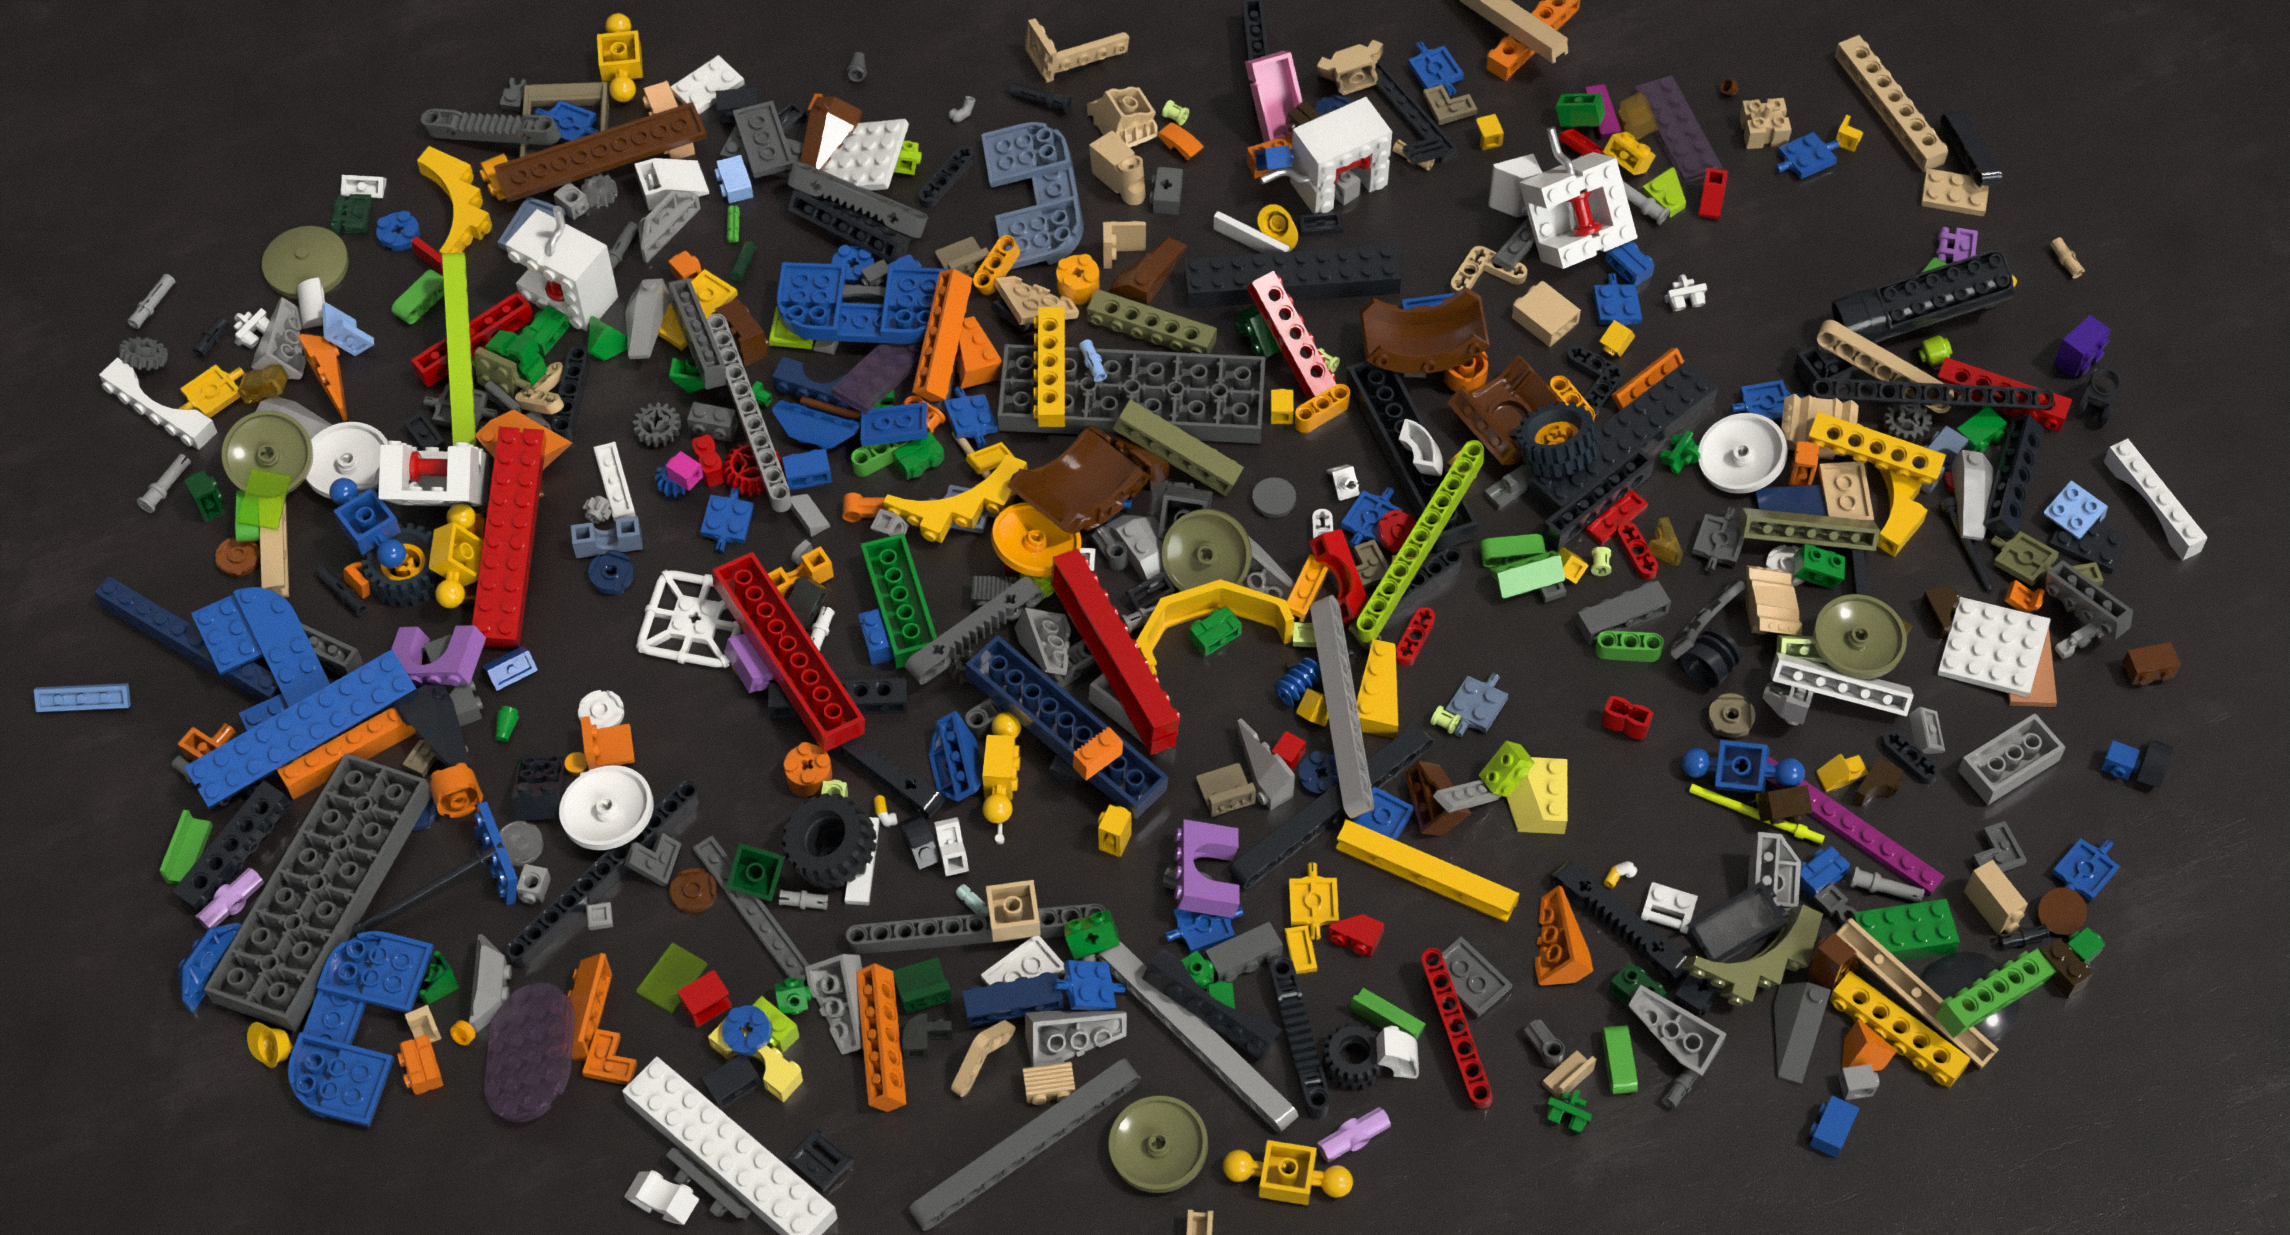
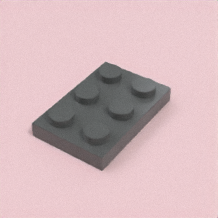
[1428,936,1512,1018]

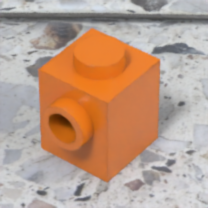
[668,250,702,282]

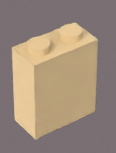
[1512,281,1581,347]
[1964,860,2028,935]

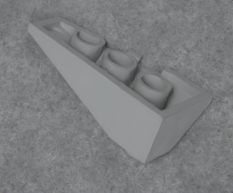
[251,297,306,379]
[256,396,332,439]
[1951,450,1995,541]
[1240,537,1296,602]
[805,954,863,1055]
[1025,1011,1127,1067]

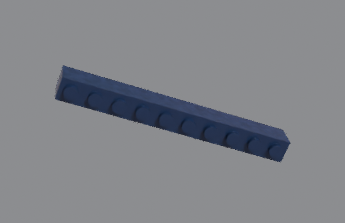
[94,576,282,702]

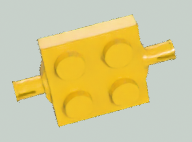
[178,365,244,418]
[1289,863,1339,940]

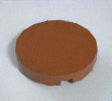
[215,537,261,577]

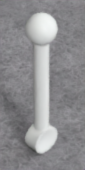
[995,823,1004,844]

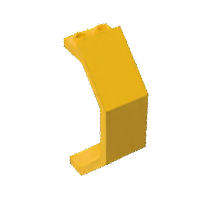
[1136,579,1294,676]

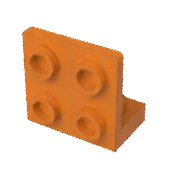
[580,716,635,769]

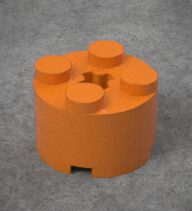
[1443,351,1488,394]
[784,742,832,798]
[429,763,483,818]

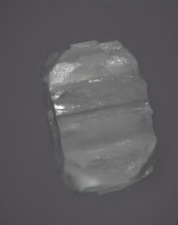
[581,173,618,209]

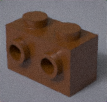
[2122,642,2181,685]

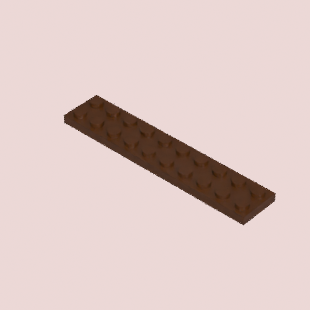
[494,102,707,203]

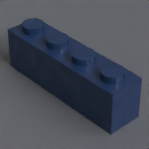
[962,972,1064,1027]

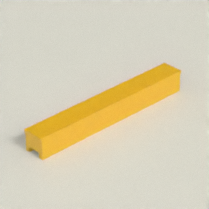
[1336,819,1519,922]

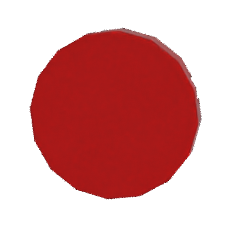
[1377,510,1418,554]

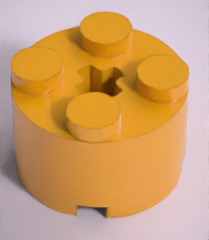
[1056,254,1100,305]

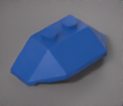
[772,400,861,449]
[928,711,983,802]
[177,923,242,1013]

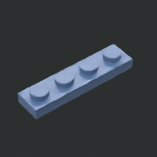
[34,683,131,712]

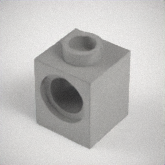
[1334,170,1361,206]
[553,183,589,220]
[870,509,909,539]
[517,864,551,904]
[1839,1064,1879,1100]

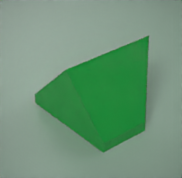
[588,316,628,361]
[669,358,705,393]
[420,951,459,1005]

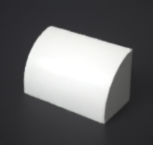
[297,277,325,329]

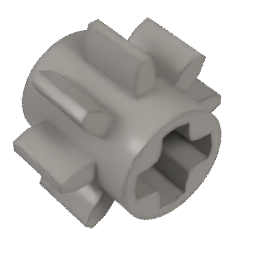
[583,496,612,524]

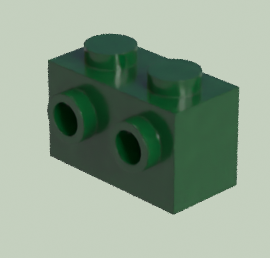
[183,470,225,523]
[1608,962,1667,1009]

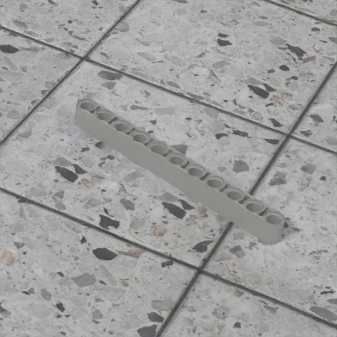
[707,313,791,512]
[1310,595,1374,818]
[1097,941,1298,1133]

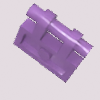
[1935,227,1978,263]

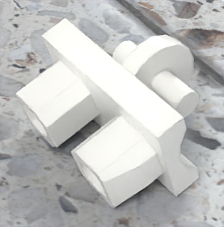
[1664,275,1707,312]
[233,308,269,349]

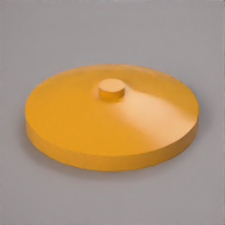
[991,502,1081,577]

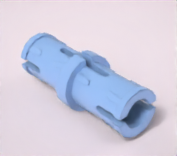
[1079,340,1107,382]

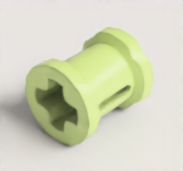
[1162,100,1189,125]
[1318,348,1340,373]
[1591,547,1611,576]
[1431,706,1461,734]

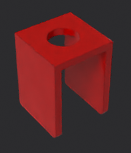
[677,970,732,1028]

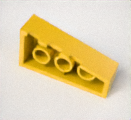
[1357,639,1398,739]

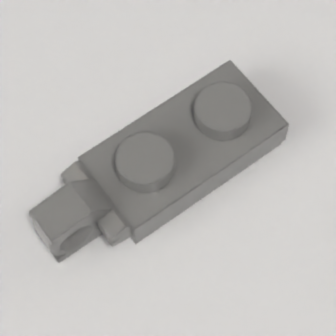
[2054,623,2105,659]

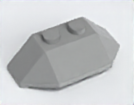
[638,190,700,263]
[1104,515,1171,588]
[1762,681,1813,725]
[1746,832,1801,929]
[469,934,511,1032]

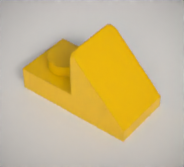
[1816,754,1869,792]

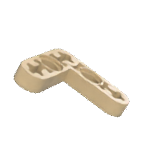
[1450,246,1527,293]
[515,362,564,414]
[951,1020,1016,1097]

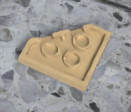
[994,276,1079,325]

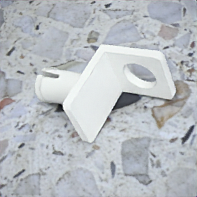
[1326,465,1360,500]

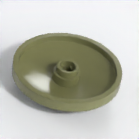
[262,226,349,299]
[222,410,313,498]
[1162,509,1252,591]
[1813,594,1907,679]
[1109,1096,1208,1193]

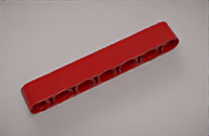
[1422,948,1493,1109]

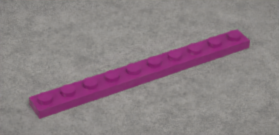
[1740,757,1944,896]

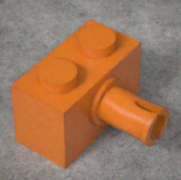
[178,723,236,761]

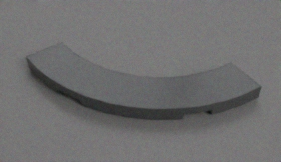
[1671,576,1746,659]

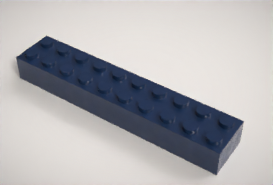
[966,635,1168,820]

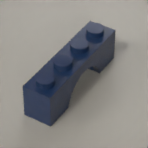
[772,357,864,411]

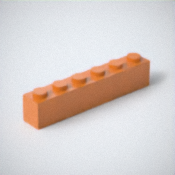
[912,269,973,402]
[277,706,417,800]

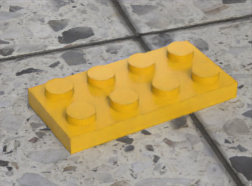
[658,269,738,350]

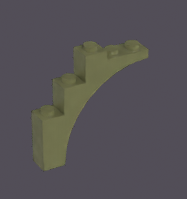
[1682,905,1823,1006]

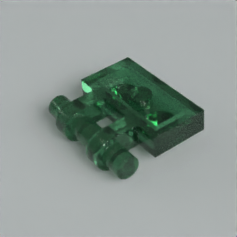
[330,194,373,234]

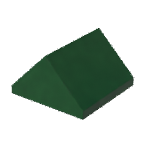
[726,842,785,902]

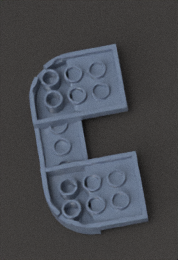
[981,122,1084,269]

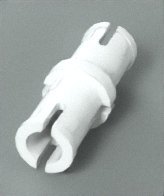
[810,606,835,651]

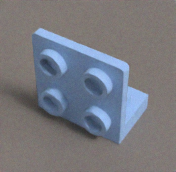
[322,303,374,356]
[2044,481,2108,539]

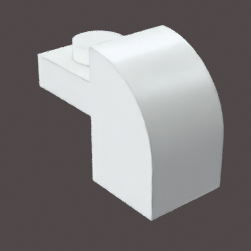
[934,817,969,876]

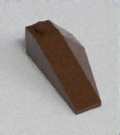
[800,97,863,170]
[1110,237,1187,306]
[1088,425,1169,491]

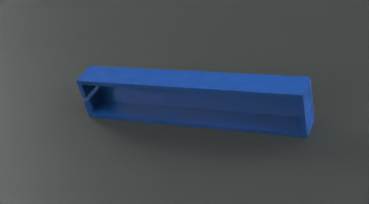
[184,649,416,809]

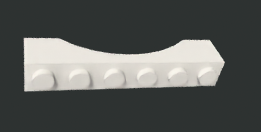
[99,358,217,450]
[2104,439,2208,561]

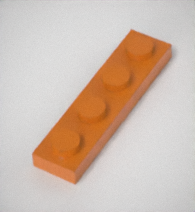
[1612,348,1684,411]

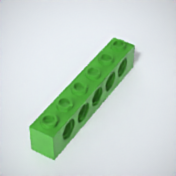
[1934,949,2056,1039]

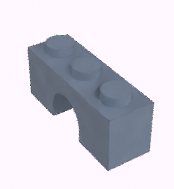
[1912,426,1969,494]
[571,516,643,558]

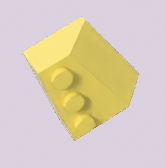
[1506,757,1567,834]

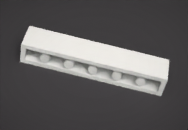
[1770,652,1914,716]

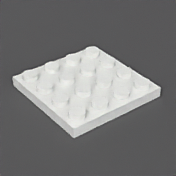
[815,119,909,191]
[1938,597,2050,698]

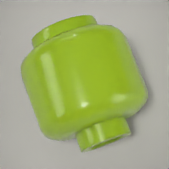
[1918,335,1953,367]

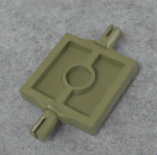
[471,347,531,399]
[1991,531,2059,586]

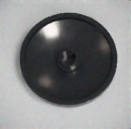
[1923,952,2020,1041]

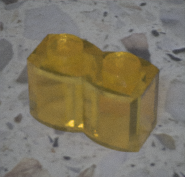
[1618,91,1658,140]
[237,364,289,403]

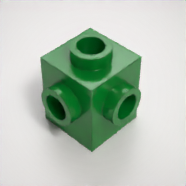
[1181,950,1215,991]
[774,978,812,1015]

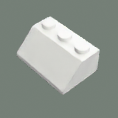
[1488,154,1542,217]

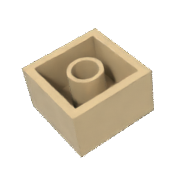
[986,880,1041,942]

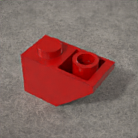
[1699,168,1728,219]
[1328,914,1384,957]

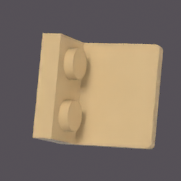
[1103,221,1146,268]

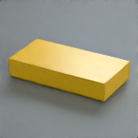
[966,442,1014,474]
[1284,925,1317,974]

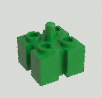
[486,330,548,386]

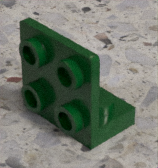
[893,958,952,1014]

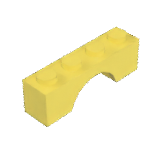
[708,1017,803,1102]

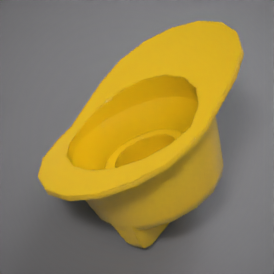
[1258,204,1298,251]
[247,1022,294,1068]

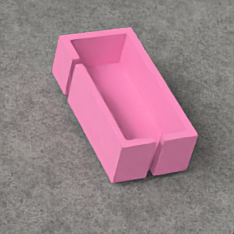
[1245,51,1302,142]

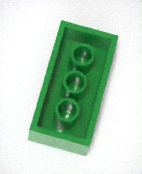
[1852,899,1960,968]

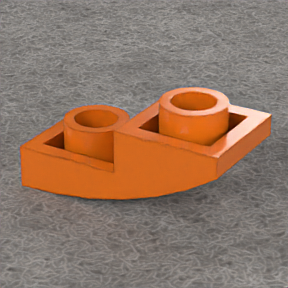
[1157,122,1204,161]

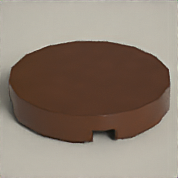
[669,868,717,914]
[2038,888,2087,935]

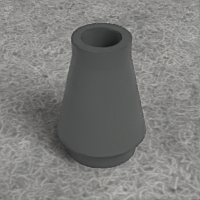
[847,52,867,82]

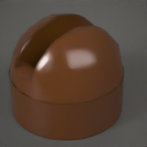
[1720,78,1738,96]

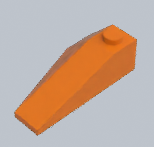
[298,334,348,421]
[1535,886,1593,985]

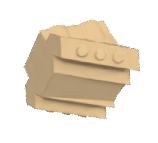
[1317,40,1383,95]
[1087,87,1158,147]
[1781,394,1859,460]
[1744,565,1802,636]

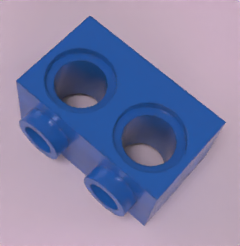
[1255,145,1294,171]

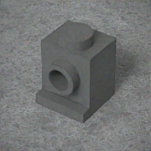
[860,259,889,287]

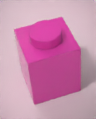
[666,451,703,491]

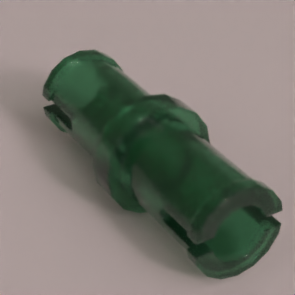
[730,241,757,281]

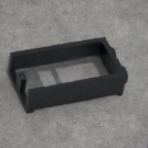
[1687,881,1789,963]

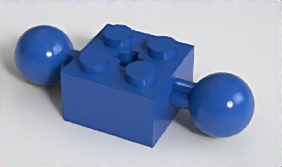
[329,478,406,568]
[1681,740,1805,794]

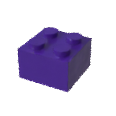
[2053,315,2111,379]

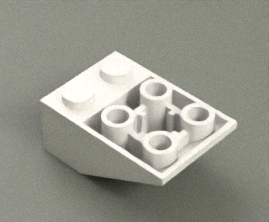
[635,158,709,211]

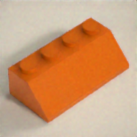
[555,953,612,1061]

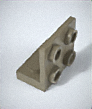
[935,236,989,277]
[1196,763,1256,817]

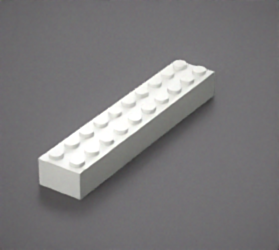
[622,1057,837,1235]

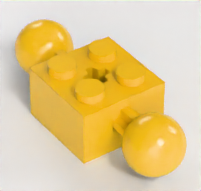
[597,13,643,102]
[429,503,484,608]
[982,712,1021,824]
[1223,1140,1353,1205]

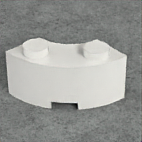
[1399,419,1443,476]
[1376,1026,1419,1079]
[624,1170,699,1225]

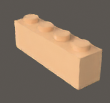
[642,81,695,160]

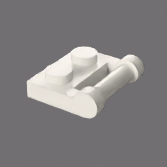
[1641,882,1698,934]

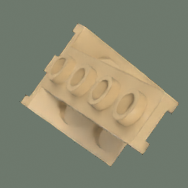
[1025,18,1129,83]

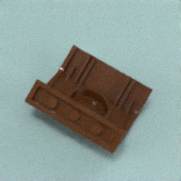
[1447,356,1562,465]

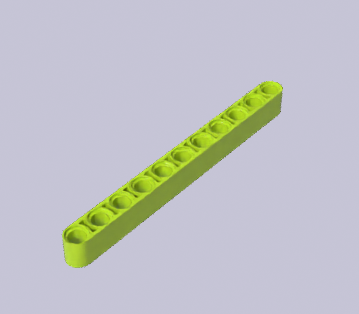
[442,252,477,447]
[1357,440,1484,643]

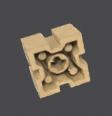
[1739,98,1791,149]

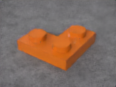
[582,1029,637,1085]

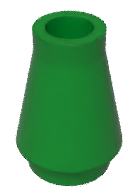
[495,706,519,742]

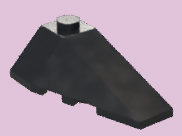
[394,685,471,768]

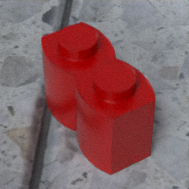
[692,434,725,488]
[1601,696,1653,740]

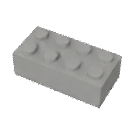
[1958,713,2066,805]

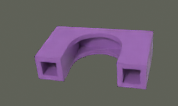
[391,625,486,687]
[1174,819,1240,918]

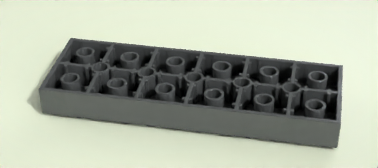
[998,344,1265,444]
[204,753,432,1032]

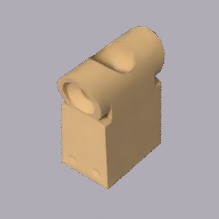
[1089,130,1146,205]

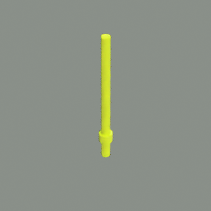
[1689,784,1825,845]

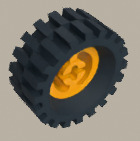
[1516,402,1599,477]
[361,523,444,607]

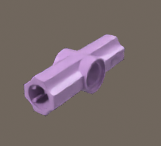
[195,868,264,930]
[1317,1107,1391,1163]

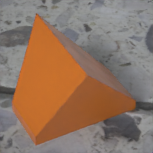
[1841,1019,1897,1071]

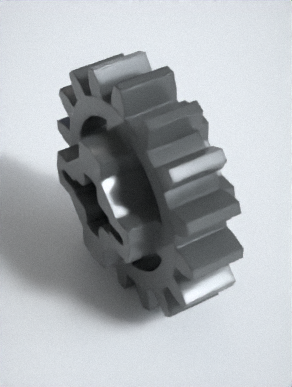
[119,337,168,370]
[633,402,682,447]
[1883,404,1932,444]

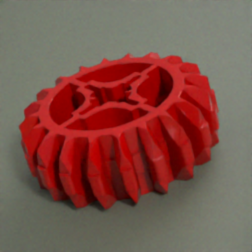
[723,441,783,497]

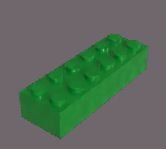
[861,533,937,669]

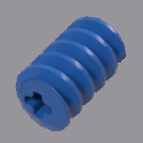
[1275,658,1322,707]

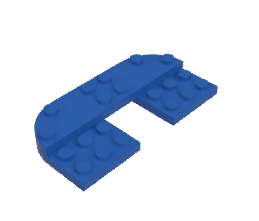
[777,262,949,344]
[191,587,331,774]
[288,931,434,1127]

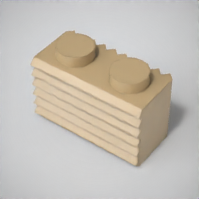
[1023,1062,1075,1105]

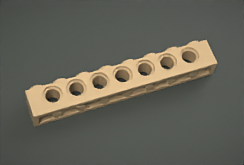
[1835,35,1948,172]

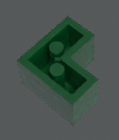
[1232,305,1280,358]

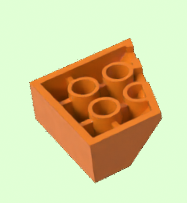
[475,409,572,470]

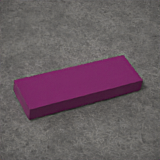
[1584,84,1621,139]

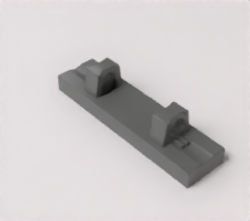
[1484,464,1536,510]
[666,1148,752,1219]

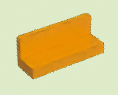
[1287,554,1329,623]

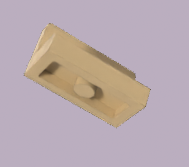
[1542,1050,1596,1101]

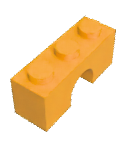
[768,546,834,599]

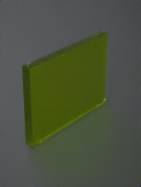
[238,469,291,530]
[636,943,708,1013]

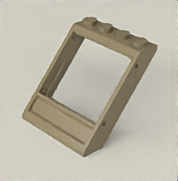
[520,82,610,157]

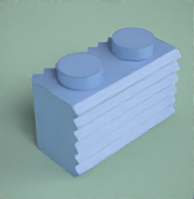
[714,155,753,203]

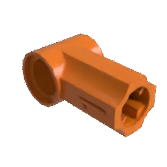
[842,493,885,522]

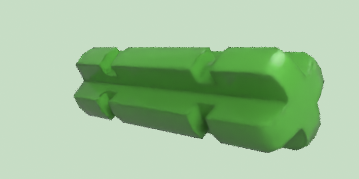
[727,205,740,243]

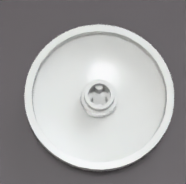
[1698,413,1788,494]
[306,422,388,499]
[559,765,654,850]

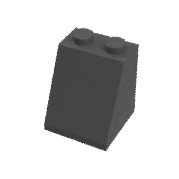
[1158,485,1213,539]

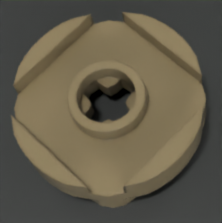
[1708,693,1755,738]

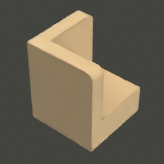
[405,1005,442,1043]

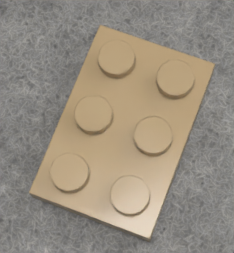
[1921,168,1989,217]
[1818,462,1874,521]

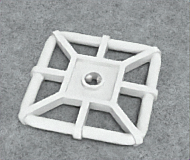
[636,569,744,668]

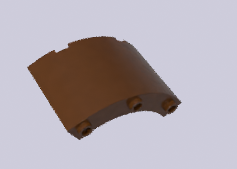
[1359,286,1490,374]
[1007,428,1151,533]

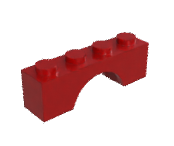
[1309,529,1368,624]

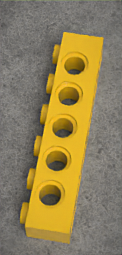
[1034,307,1065,427]
[1807,411,1946,485]
[1829,971,1971,1088]

